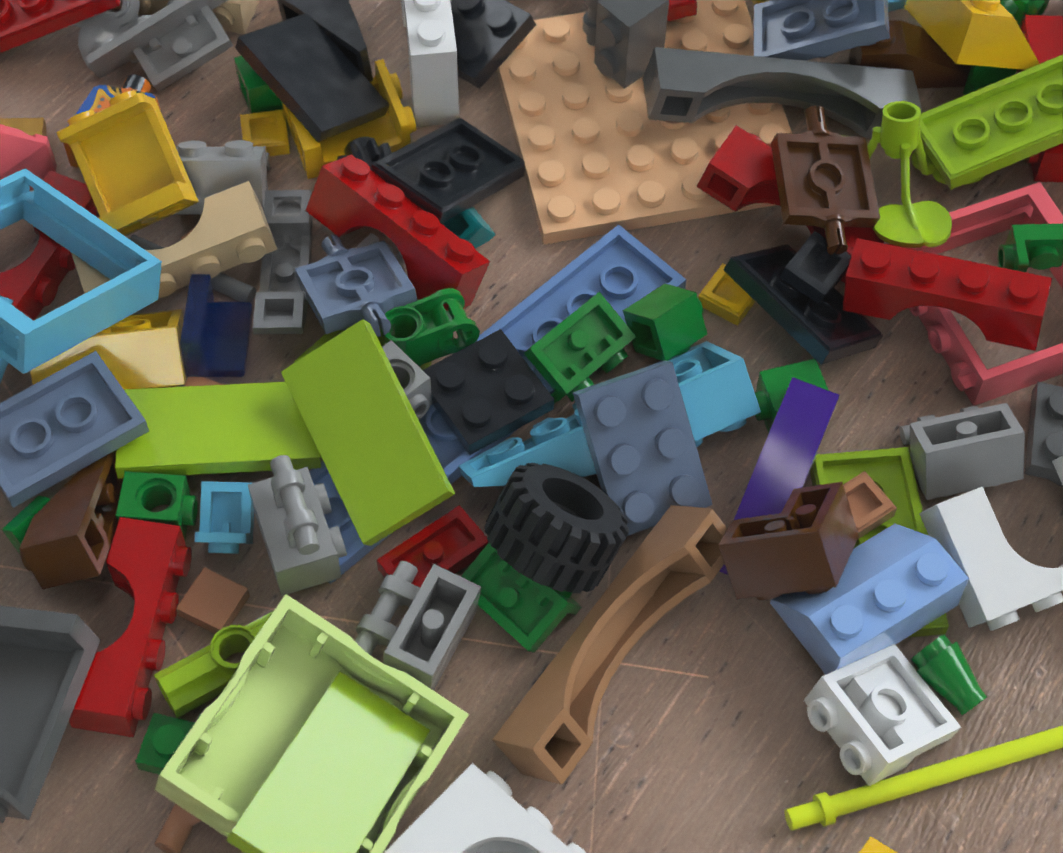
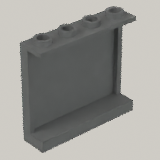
[0,606,101,823]

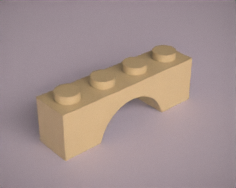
[71,181,278,298]

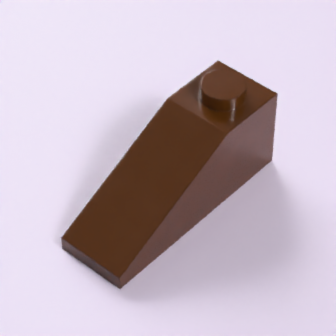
[849,20,972,89]
[19,450,123,590]

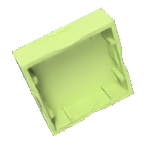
[155,594,469,853]

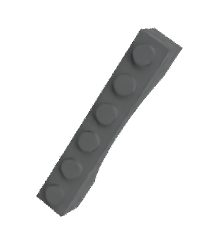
[643,47,922,138]

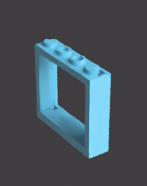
[0,168,162,374]

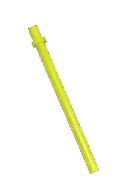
[784,725,1063,831]

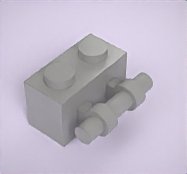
[173,140,270,215]
[899,403,1025,500]
[248,455,347,596]
[355,561,481,691]

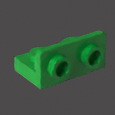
[524,291,636,404]
[461,543,582,653]

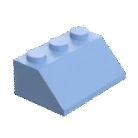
[770,523,969,675]

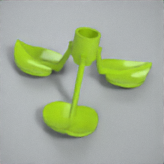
[842,101,986,248]

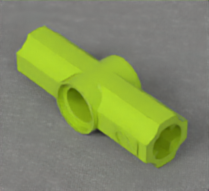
[154,599,301,718]

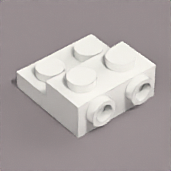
[804,644,961,786]

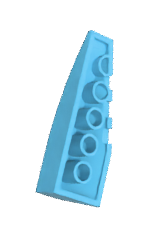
[458,341,761,487]

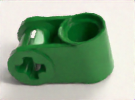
[381,288,480,367]

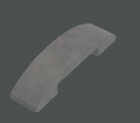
[253,190,312,334]

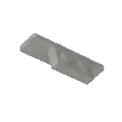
[83,0,234,92]

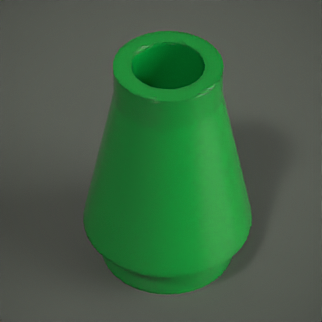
[911,634,987,716]

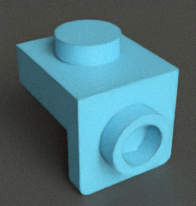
[194,481,254,554]

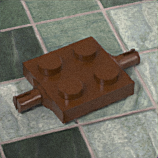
[771,106,880,255]

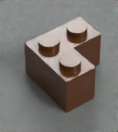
[719,482,859,601]

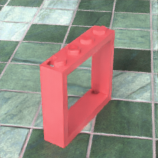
[888,182,1063,406]

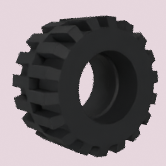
[484,463,629,593]

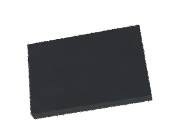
[235,13,390,142]
[371,117,525,224]
[723,244,883,365]

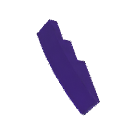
[719,377,839,575]

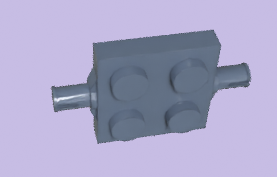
[295,235,417,337]

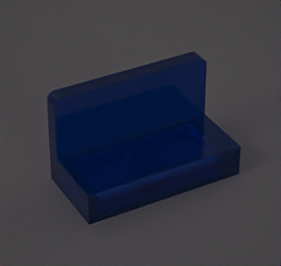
[180,274,253,377]

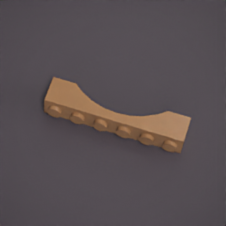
[492,505,727,785]

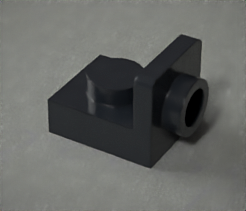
[780,230,851,305]

